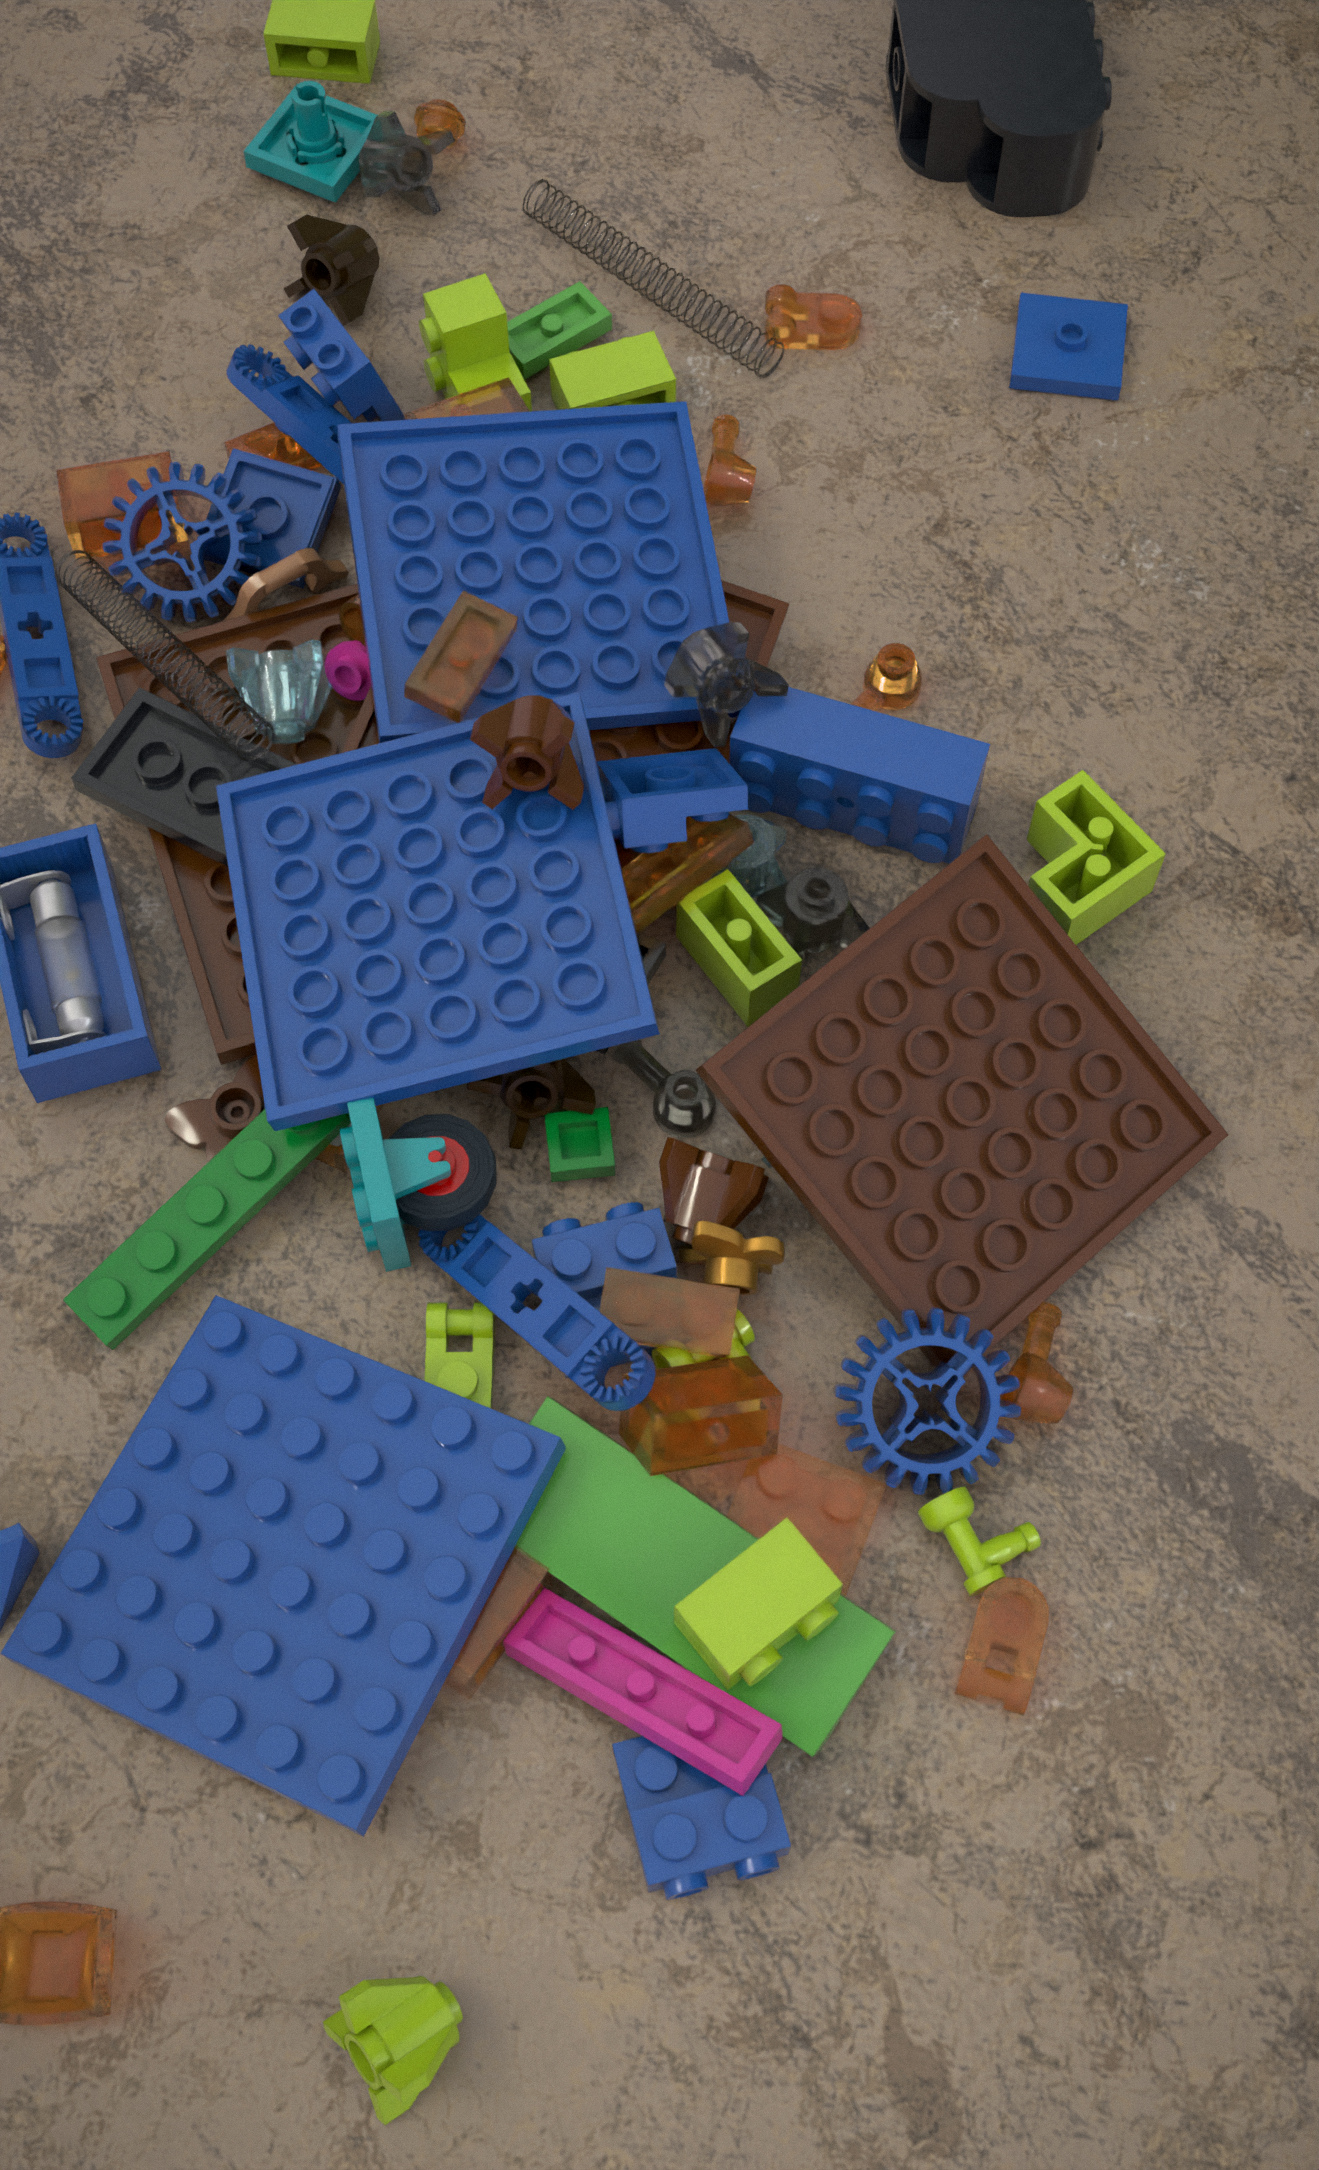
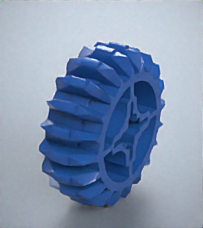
[103,462,263,623]
[834,1307,1021,1495]

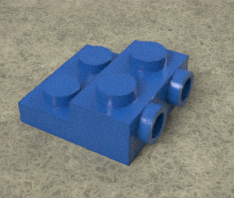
[278,289,407,422]
[597,748,748,853]
[532,1202,694,1379]
[612,1736,791,1900]

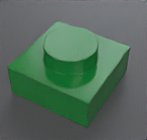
[544,1107,615,1182]

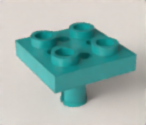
[243,81,388,203]

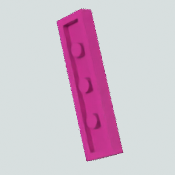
[503,1588,783,1796]

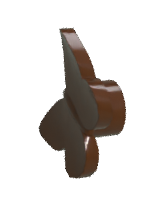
[165,1054,265,1163]

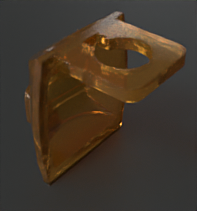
[0,1901,117,2026]

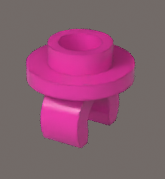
[325,640,371,701]

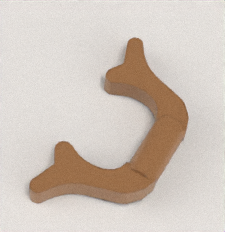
[223,548,349,621]

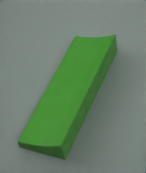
[514,1396,897,1757]

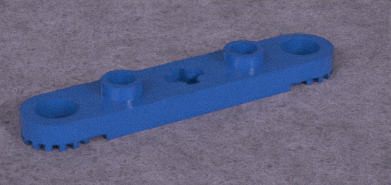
[226,344,352,484]
[0,513,83,758]
[418,1214,655,1411]

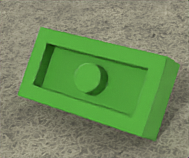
[507,281,612,380]

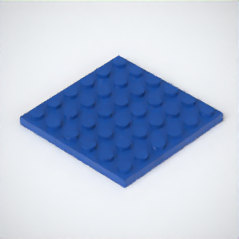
[338,401,745,743]
[216,692,660,1131]
[0,1295,566,1837]

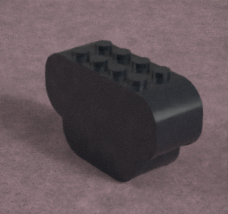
[885,0,1112,218]

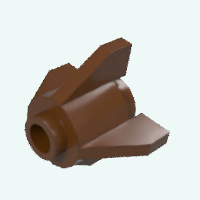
[470,695,584,810]
[659,1137,769,1245]

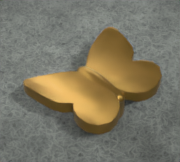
[677,1221,785,1296]

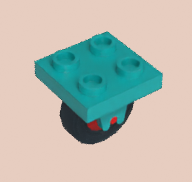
[339,1098,497,1272]

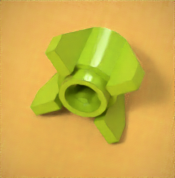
[323,1975,463,2125]

